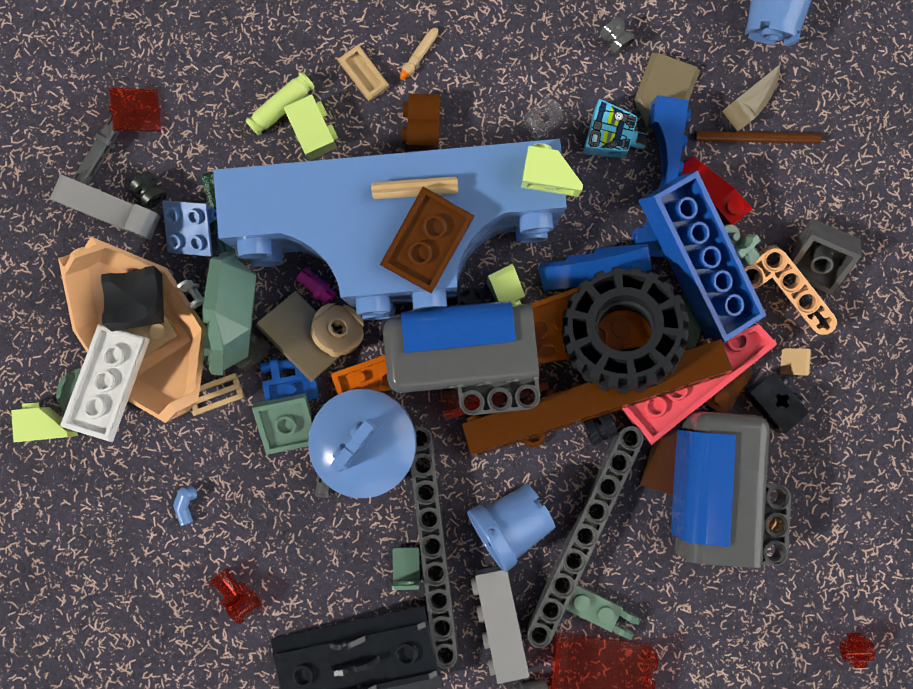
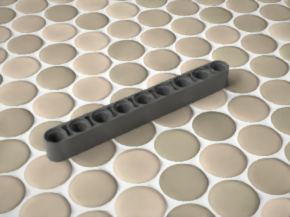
[526,425,644,648]
[411,426,458,669]

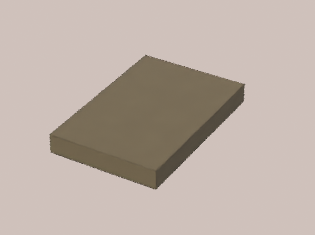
[256,291,342,382]

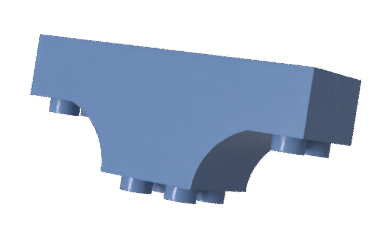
[213,139,567,320]

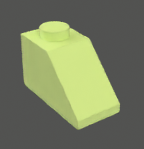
[521,144,583,197]
[486,264,525,305]
[11,403,78,442]

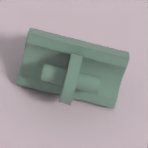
[724,224,761,266]

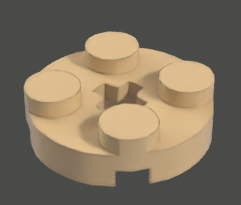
[309,303,364,357]

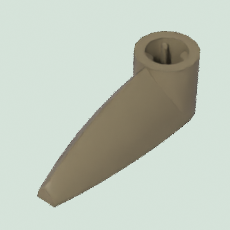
[722,66,780,131]

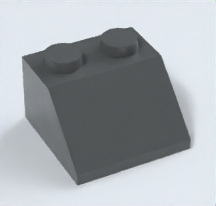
[786,218,862,295]

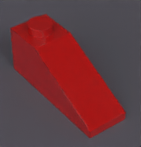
[681,156,753,225]

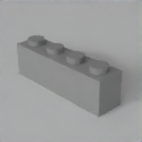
[471,566,529,684]

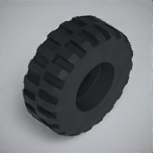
[562,266,689,394]

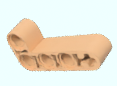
[742,245,837,335]

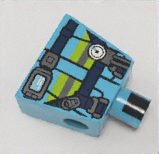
[582,99,648,158]

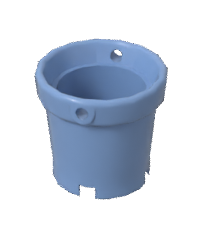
[745,0,812,46]
[467,483,556,572]

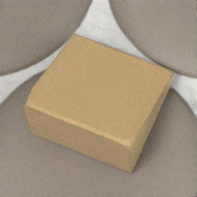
[780,348,811,376]

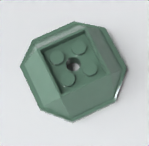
[203,252,256,375]

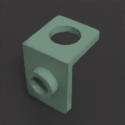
[391,547,420,590]

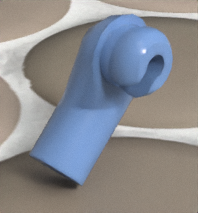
[173,486,197,526]

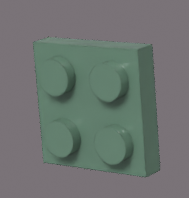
[252,393,313,455]

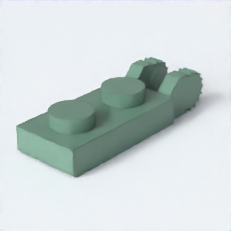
[566,584,641,640]

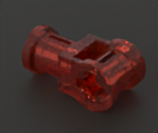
[208,567,262,624]

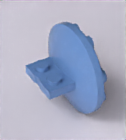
[308,389,417,498]

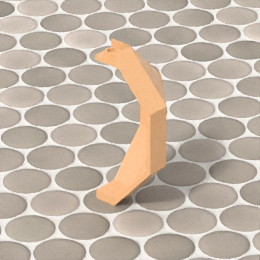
[58,237,207,423]

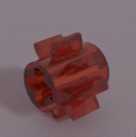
[840,633,875,668]

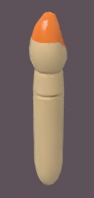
[400,28,438,80]

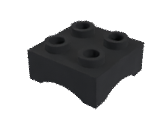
[101,266,164,332]

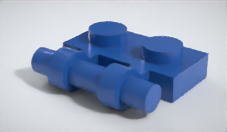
[260,358,320,401]

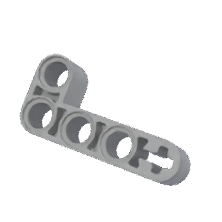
[50,174,161,241]

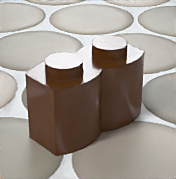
[402,94,441,151]

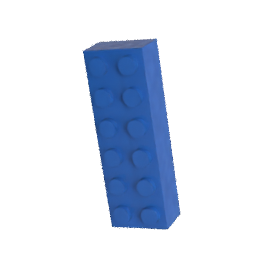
[638,171,767,342]

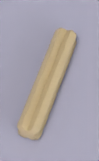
[371,176,458,199]

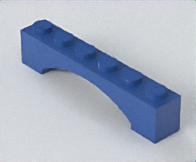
[631,95,691,260]

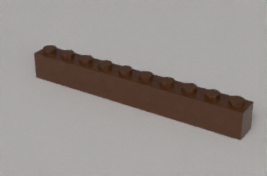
[462,338,733,457]

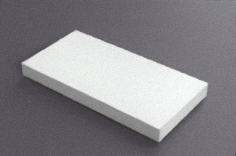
[60,324,150,442]

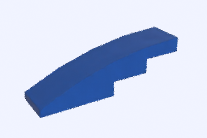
[538,244,652,291]

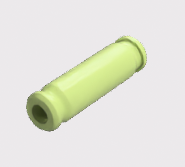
[246,72,314,135]

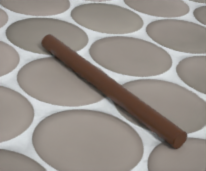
[695,131,822,144]

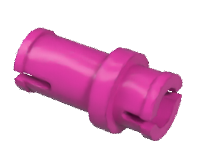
[296,267,337,305]

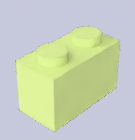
[283,94,338,161]

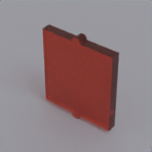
[108,87,162,132]

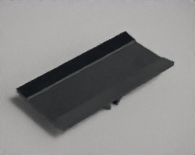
[271,605,444,689]

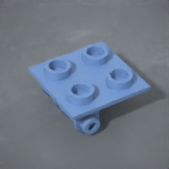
[162,200,217,256]

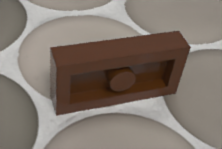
[704,369,753,413]

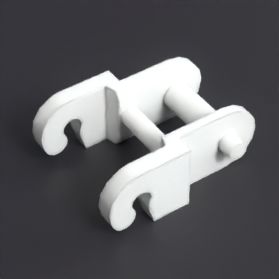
[177,280,204,309]

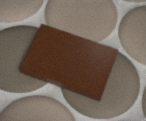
[380,187,475,294]
[638,421,683,495]

